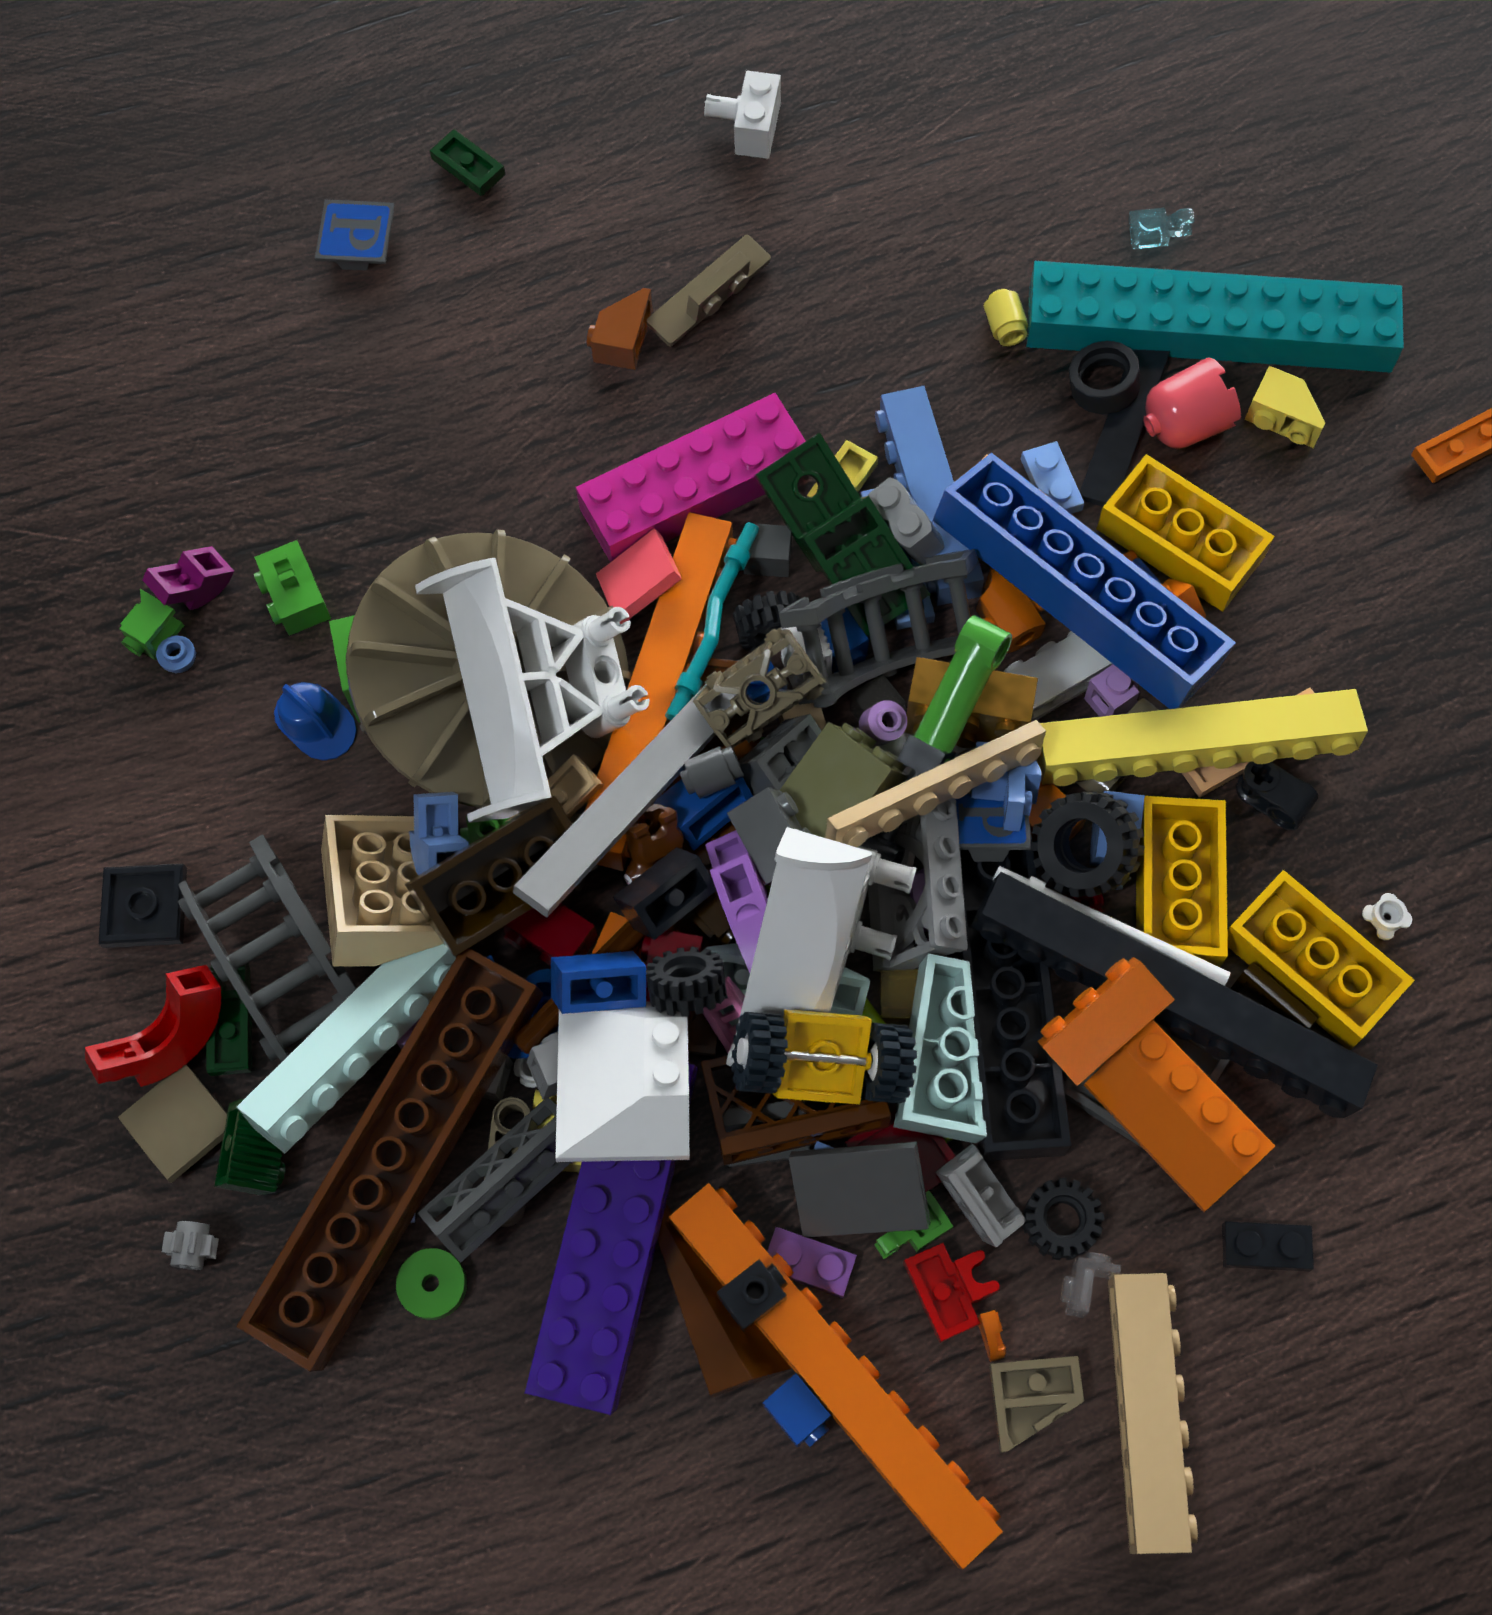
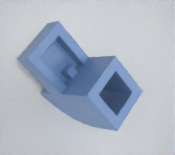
[971,741,1042,832]
[409,792,469,875]

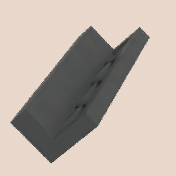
[418,1098,571,1263]

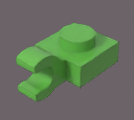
[874,1191,954,1259]

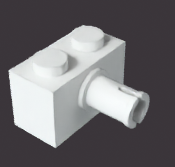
[704,71,781,159]

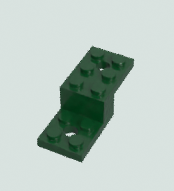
[754,432,930,636]

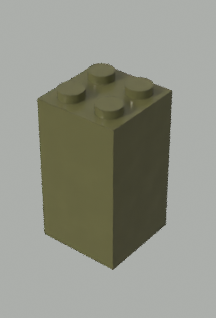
[780,722,909,838]

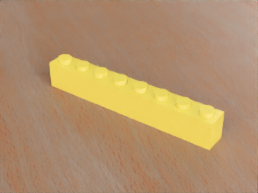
[1037,689,1368,786]

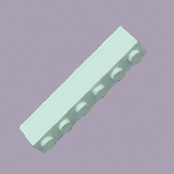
[237,944,456,1154]

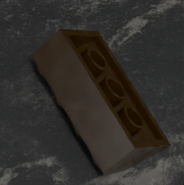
[405,795,598,957]

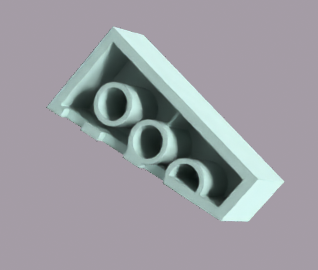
[893,953,987,1143]

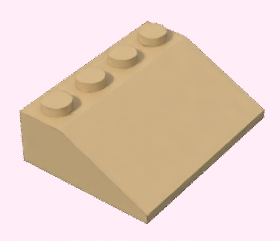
[321,815,444,966]

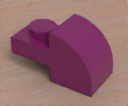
[142,546,234,610]

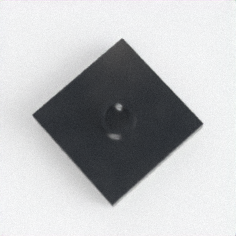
[98,864,187,948]

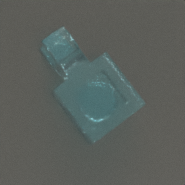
[1128,207,1195,249]

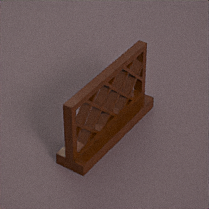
[701,1056,891,1166]

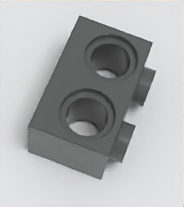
[738,714,821,796]

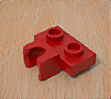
[903,1243,1000,1343]

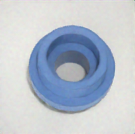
[156,635,196,673]

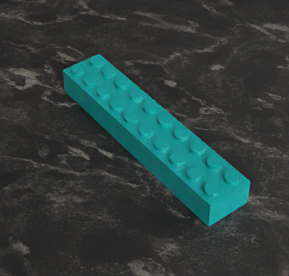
[1026,261,1404,373]

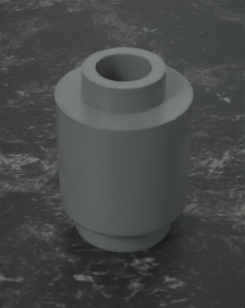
[680,746,744,799]

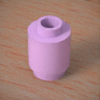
[859,700,907,746]

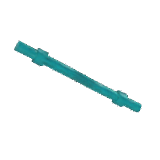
[665,522,759,721]

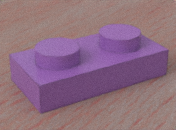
[767,1227,857,1298]

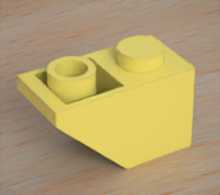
[1245,366,1325,448]

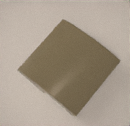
[118,1064,227,1183]

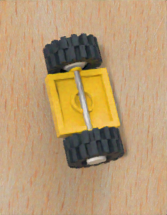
[732,1009,917,1104]

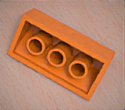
[1084,1020,1275,1212]

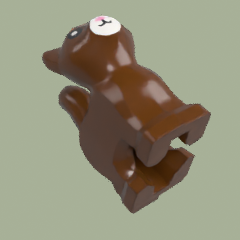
[624,804,684,885]

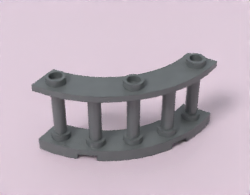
[779,549,978,708]
[178,834,357,1062]

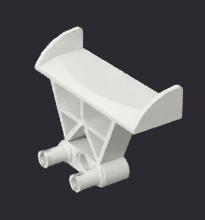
[415,558,650,823]
[726,827,917,1067]

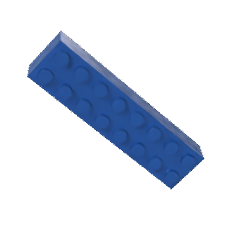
[933,452,1236,709]

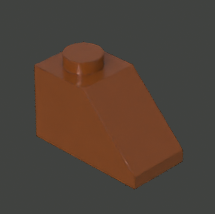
[587,288,653,370]

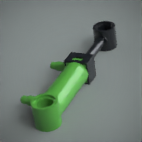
[861,615,1012,864]

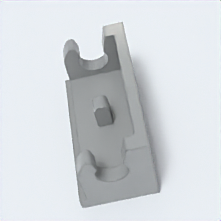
[935,1144,1026,1247]

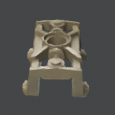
[693,628,827,748]

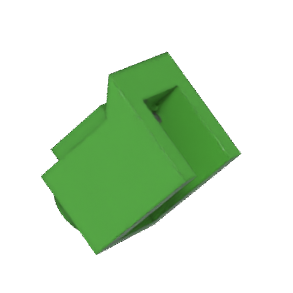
[119,589,184,660]

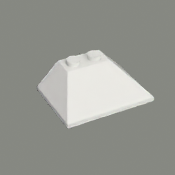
[556,1002,689,1162]

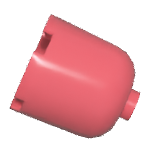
[1143,357,1241,449]

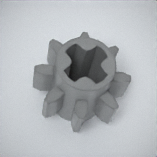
[161,1221,219,1270]

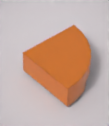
[978,1310,1006,1362]

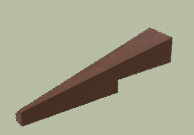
[657,1203,792,1398]

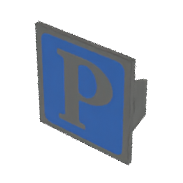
[315,199,395,271]
[956,790,1031,862]

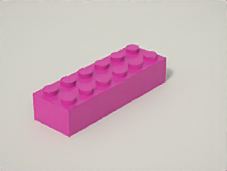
[576,393,805,562]

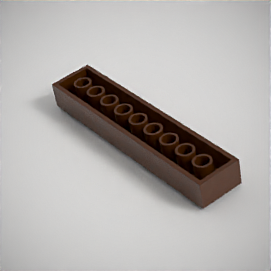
[236,948,544,1372]

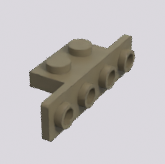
[647,235,771,347]

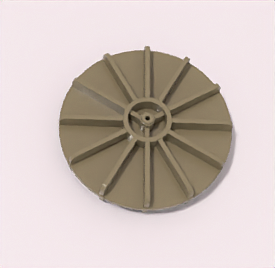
[346,529,632,810]

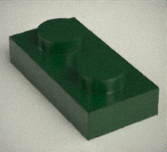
[430,129,506,197]

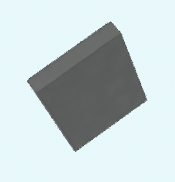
[788,1142,931,1237]

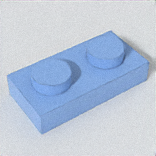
[1021,441,1084,514]

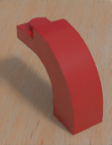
[85,965,221,1087]

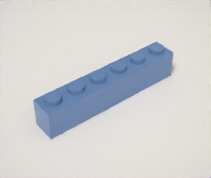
[875,386,984,606]

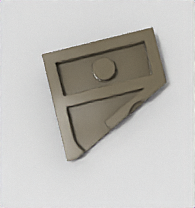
[989,1356,1084,1453]

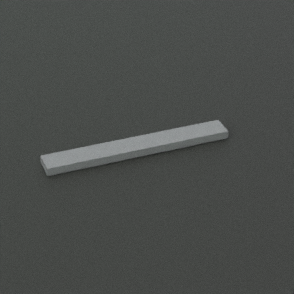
[513,684,736,917]

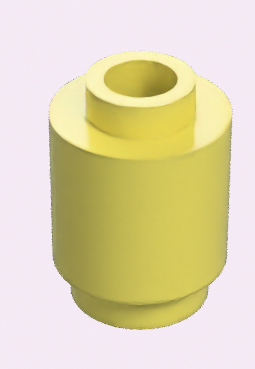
[984,289,1028,346]

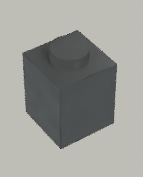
[738,523,792,577]

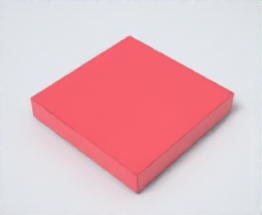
[596,528,682,624]

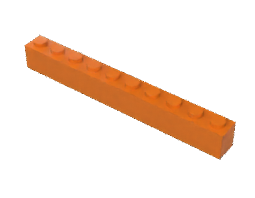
[585,512,738,871]
[669,1183,1003,1569]

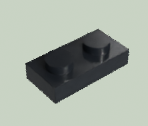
[1222,1221,1314,1272]

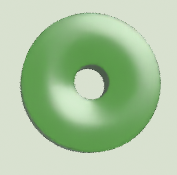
[396,1248,467,1320]

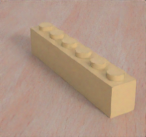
[1108,1273,1198,1554]

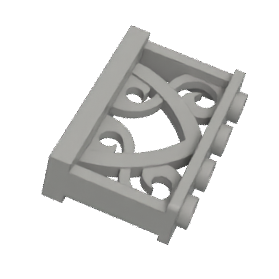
[868,798,968,976]

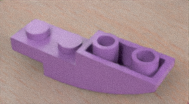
[705,830,768,973]

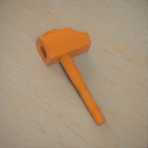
[976,550,1137,653]

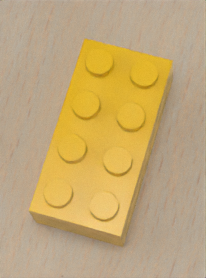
[1096,454,1275,612]
[1136,796,1228,967]
[1227,870,1415,1050]

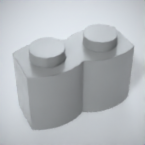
[868,477,944,565]

